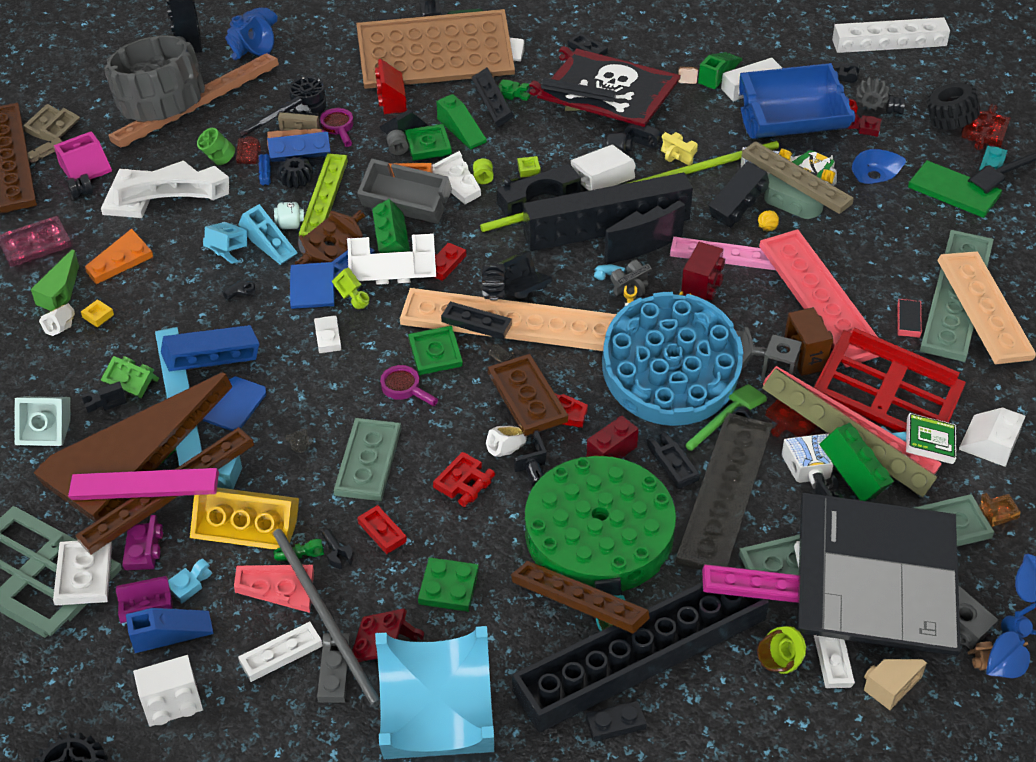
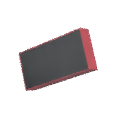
[897,299,922,338]

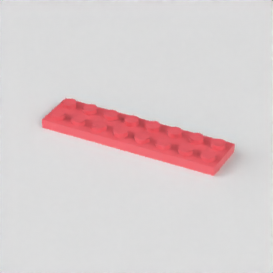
[759,229,879,368]

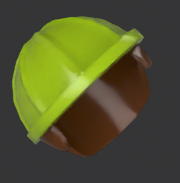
[757,626,806,674]

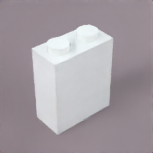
[571,145,636,191]

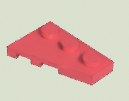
[234,565,314,613]

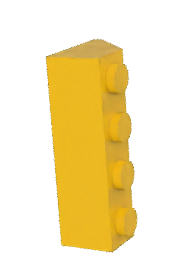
[190,487,299,549]

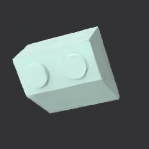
[15,396,70,446]

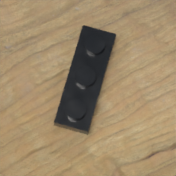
[441,301,512,340]

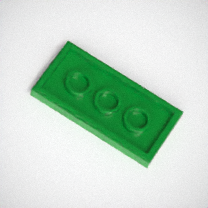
[908,160,1002,218]

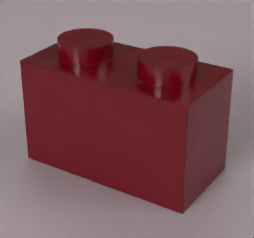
[586,416,639,459]

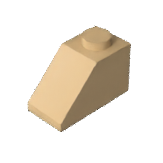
[864,659,927,710]

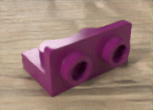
[122,515,163,570]

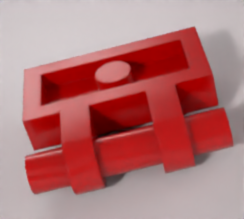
[433,451,495,507]

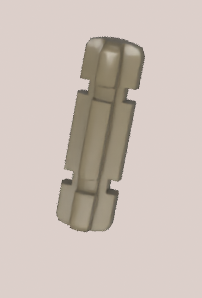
[27,137,62,164]

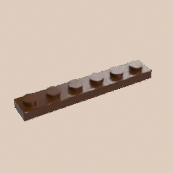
[511,561,650,634]

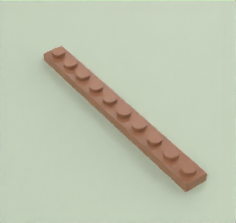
[108,53,279,148]

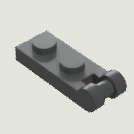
[317,633,351,703]

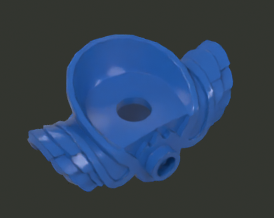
[225,8,278,60]

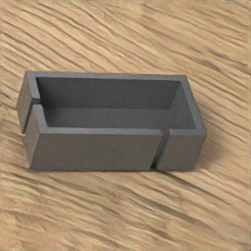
[357,159,452,224]

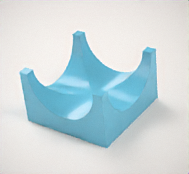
[375,626,494,759]

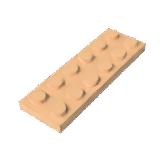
[937,251,1036,364]

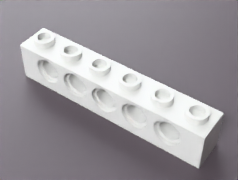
[832,18,950,53]

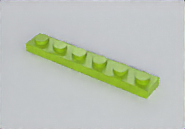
[299,153,348,237]

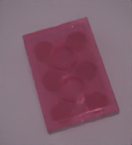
[0,216,72,267]

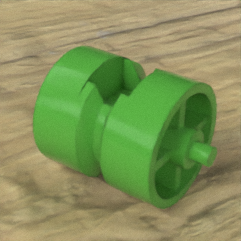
[197,128,235,165]

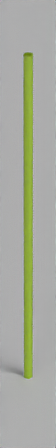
[480,141,779,232]

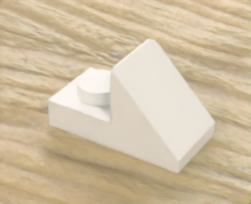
[314,316,341,353]

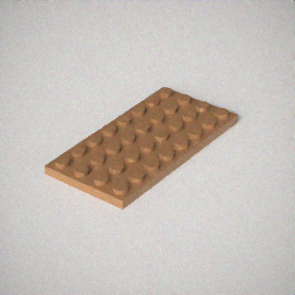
[356,9,515,89]

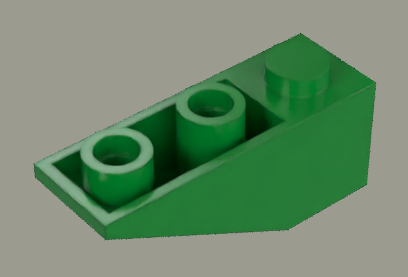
[698,52,742,89]

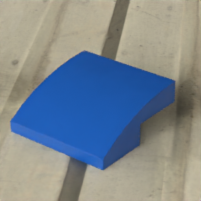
[290,262,336,309]

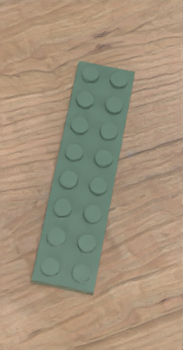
[920,230,994,362]

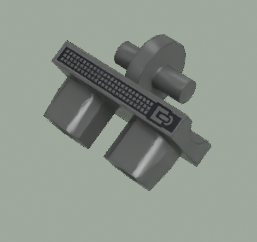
[610,259,652,297]

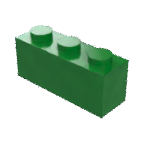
[372,199,410,253]
[819,423,894,501]

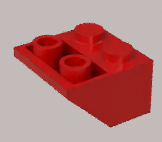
[375,59,407,114]

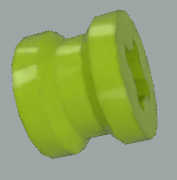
[473,159,494,184]

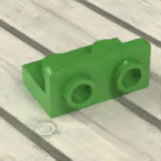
[101,356,159,399]

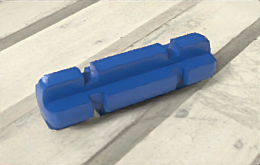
[259,154,271,185]

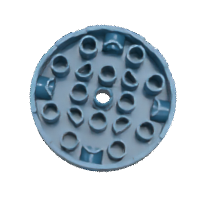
[602,292,743,426]

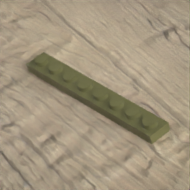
[762,369,938,497]

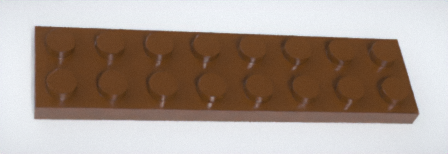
[0,103,37,213]

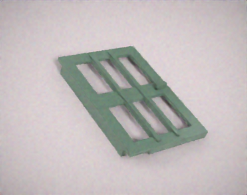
[0,506,122,638]

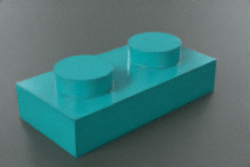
[979,146,1008,171]

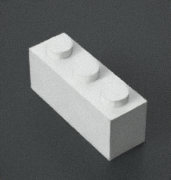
[721,58,782,101]

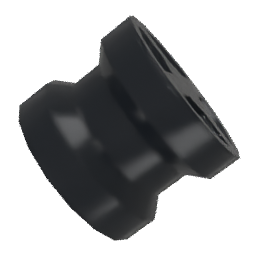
[886,94,905,115]

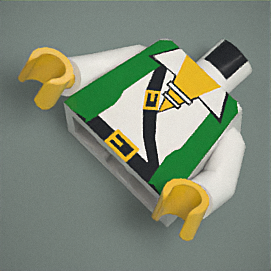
[779,148,837,186]

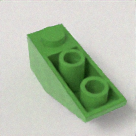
[31,250,79,311]

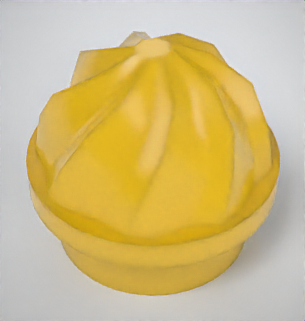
[758,211,779,231]

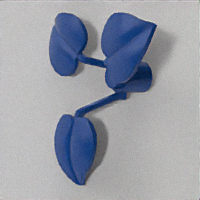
[986,554,1036,678]

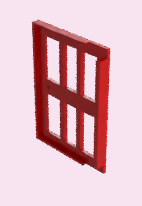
[814,327,966,432]

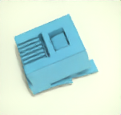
[203,222,247,264]

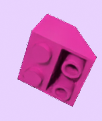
[54,131,112,180]

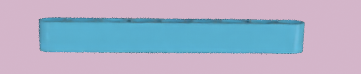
[155,327,202,466]

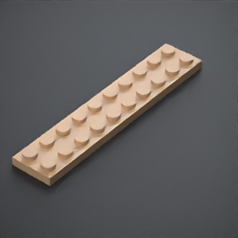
[400,288,617,351]

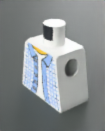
[782,434,833,489]

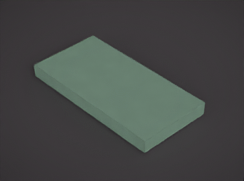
[333,418,402,501]

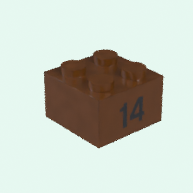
[784,307,833,376]

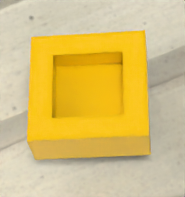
[81,299,114,327]

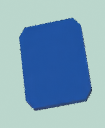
[203,376,266,431]

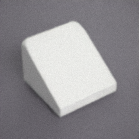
[510,38,524,62]

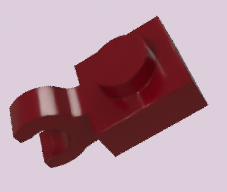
[848,113,882,137]

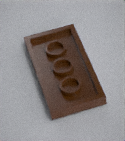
[488,354,568,436]

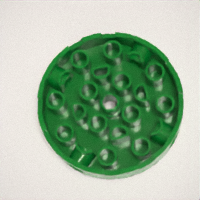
[525,456,676,591]

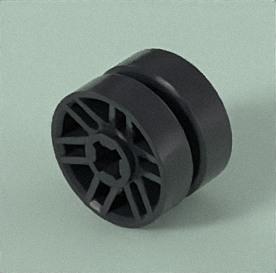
[289,76,327,115]

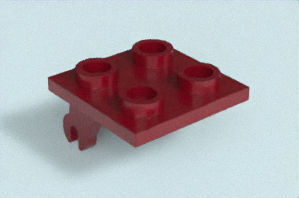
[352,609,425,662]

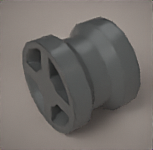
[386,130,409,155]

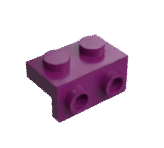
[116,576,173,624]

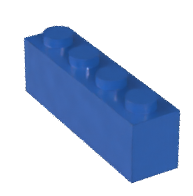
[161,325,259,372]

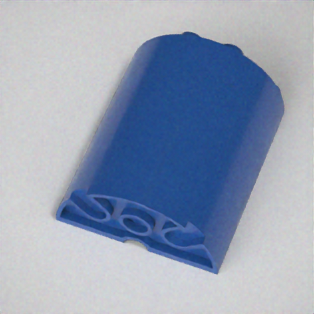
[739,63,855,139]

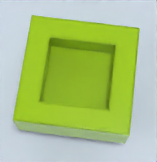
[517,156,541,177]

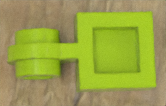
[332,267,369,309]

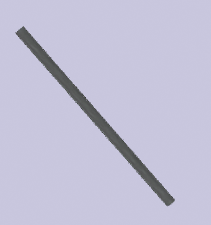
[273,529,380,707]

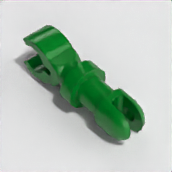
[274,539,324,561]

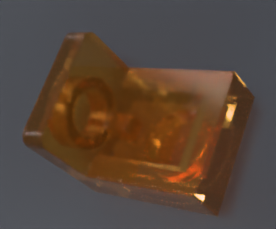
[979,493,1020,527]

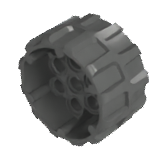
[104,35,205,122]

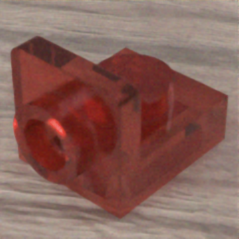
[236,137,261,164]

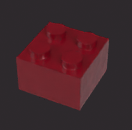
[681,242,725,302]

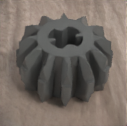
[856,77,889,111]

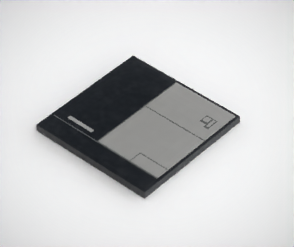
[797,493,961,656]

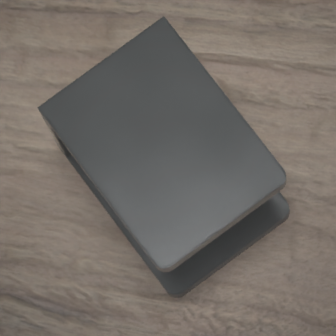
[761,334,802,382]

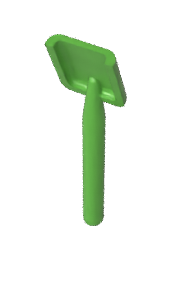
[686,384,767,451]

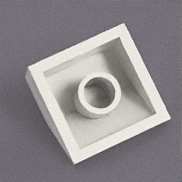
[959,408,1025,466]

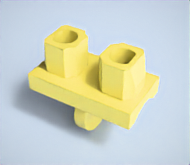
[661,132,698,165]

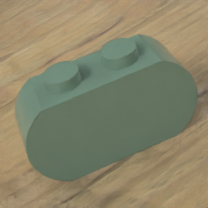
[764,174,824,219]

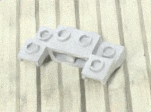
[347,234,436,284]

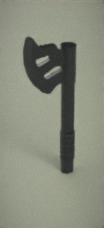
[238,96,320,137]

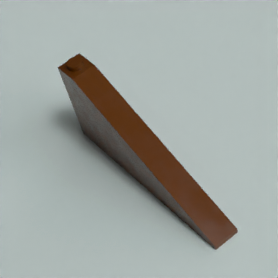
[34,372,232,522]

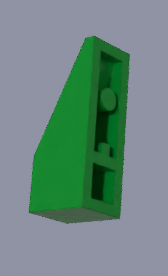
[436,94,487,150]

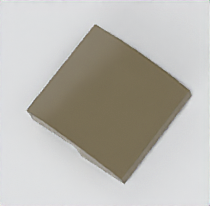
[23,104,80,141]

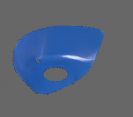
[852,149,906,184]

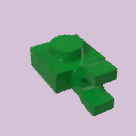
[498,79,530,101]

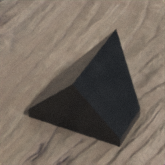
[380,109,429,135]

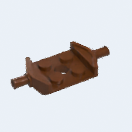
[295,210,365,265]

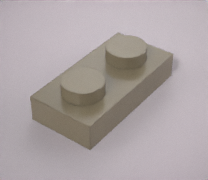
[278,112,320,131]

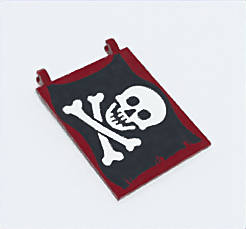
[529,46,681,127]

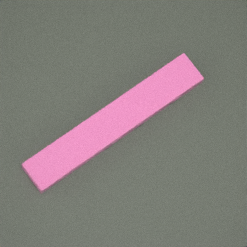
[670,237,776,270]

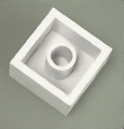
[133,655,203,727]

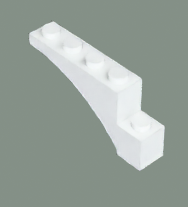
[113,161,229,207]

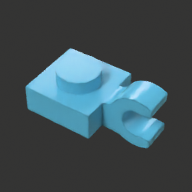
[168,559,212,604]

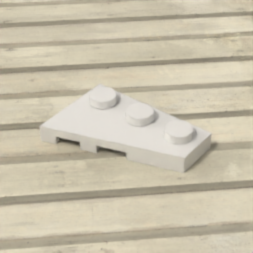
[432,151,481,204]

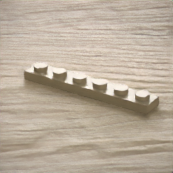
[742,141,854,214]

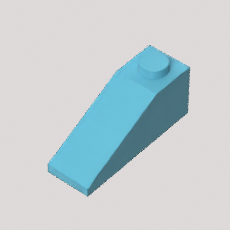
[238,204,298,265]

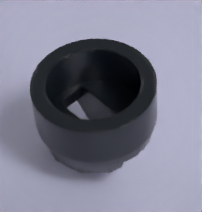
[731,406,751,426]

